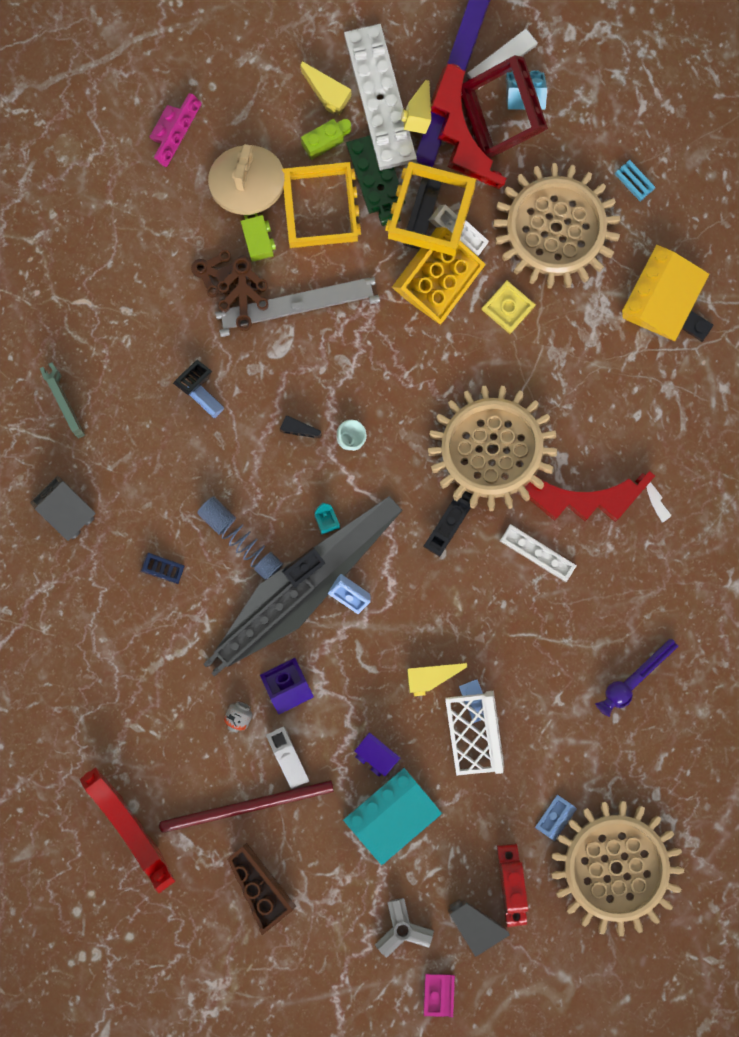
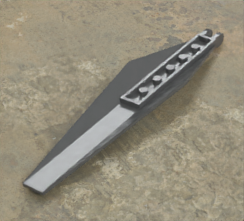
[204,496,402,677]

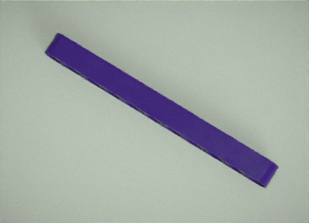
[416,0,490,167]

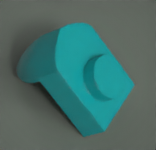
[314,503,340,535]

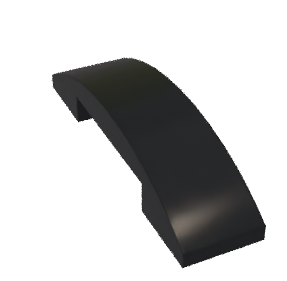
[423,491,473,557]

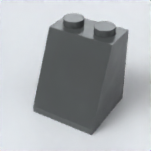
[30,475,96,541]
[448,900,510,957]

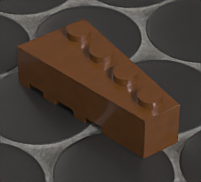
[227,843,296,935]

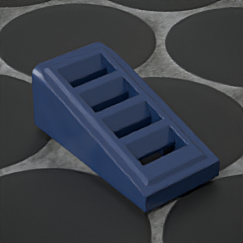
[140,553,185,584]

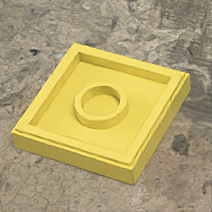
[481,280,536,334]

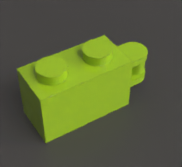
[301,119,351,160]
[241,213,276,262]

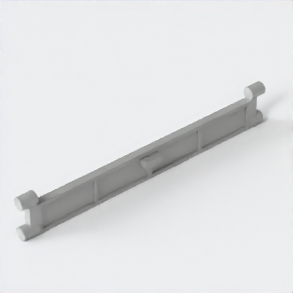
[215,277,380,337]

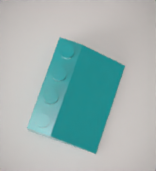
[343,768,442,865]

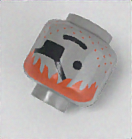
[224,701,253,733]

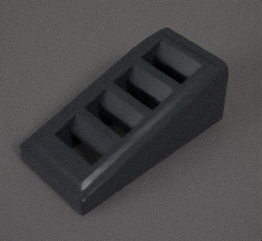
[173,360,212,395]
[280,416,322,438]

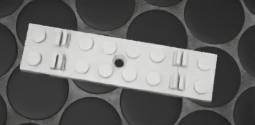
[344,24,417,170]

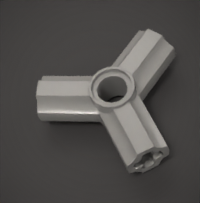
[374,898,434,958]

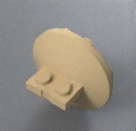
[208,144,284,215]

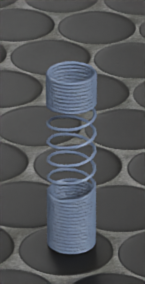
[197,496,283,580]

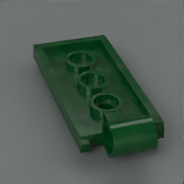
[346,135,406,226]

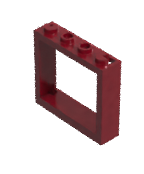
[461,55,548,158]

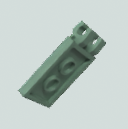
[40,362,85,439]

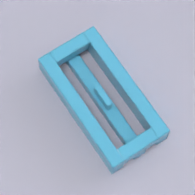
[615,160,655,201]

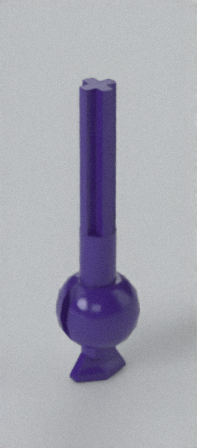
[595,639,678,717]

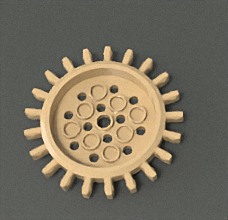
[493,163,620,289]
[428,386,557,511]
[550,801,684,936]

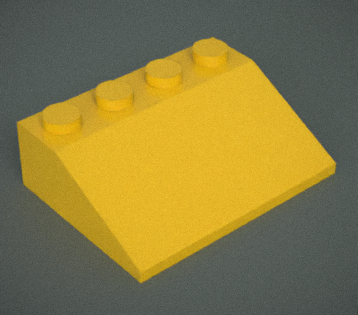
[392,227,486,325]
[622,245,709,341]

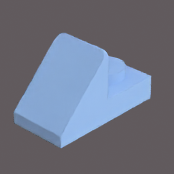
[459,679,484,723]

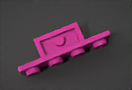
[149,93,202,167]

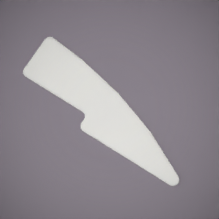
[646,482,671,522]

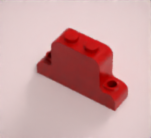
[496,843,528,927]

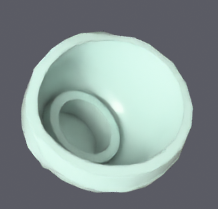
[336,420,367,451]

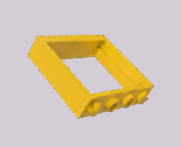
[282,162,361,248]
[385,162,476,256]

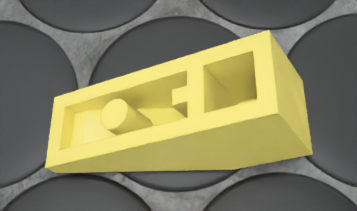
[301,62,351,115]
[401,80,431,134]
[407,663,467,696]

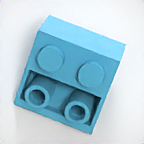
[506,70,547,109]

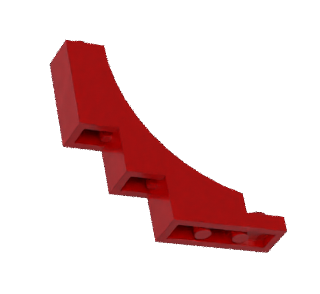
[431,64,507,189]
[525,471,655,522]
[80,767,175,893]

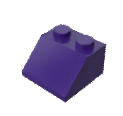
[260,658,314,715]
[355,732,400,777]

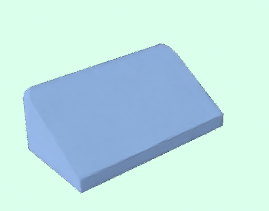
[187,384,224,418]
[328,574,371,614]
[535,795,577,841]

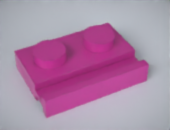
[423,973,455,1017]

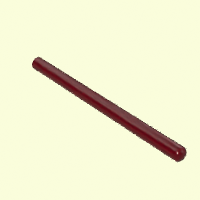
[159,780,334,833]

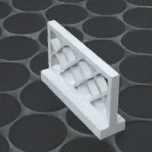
[445,691,504,776]

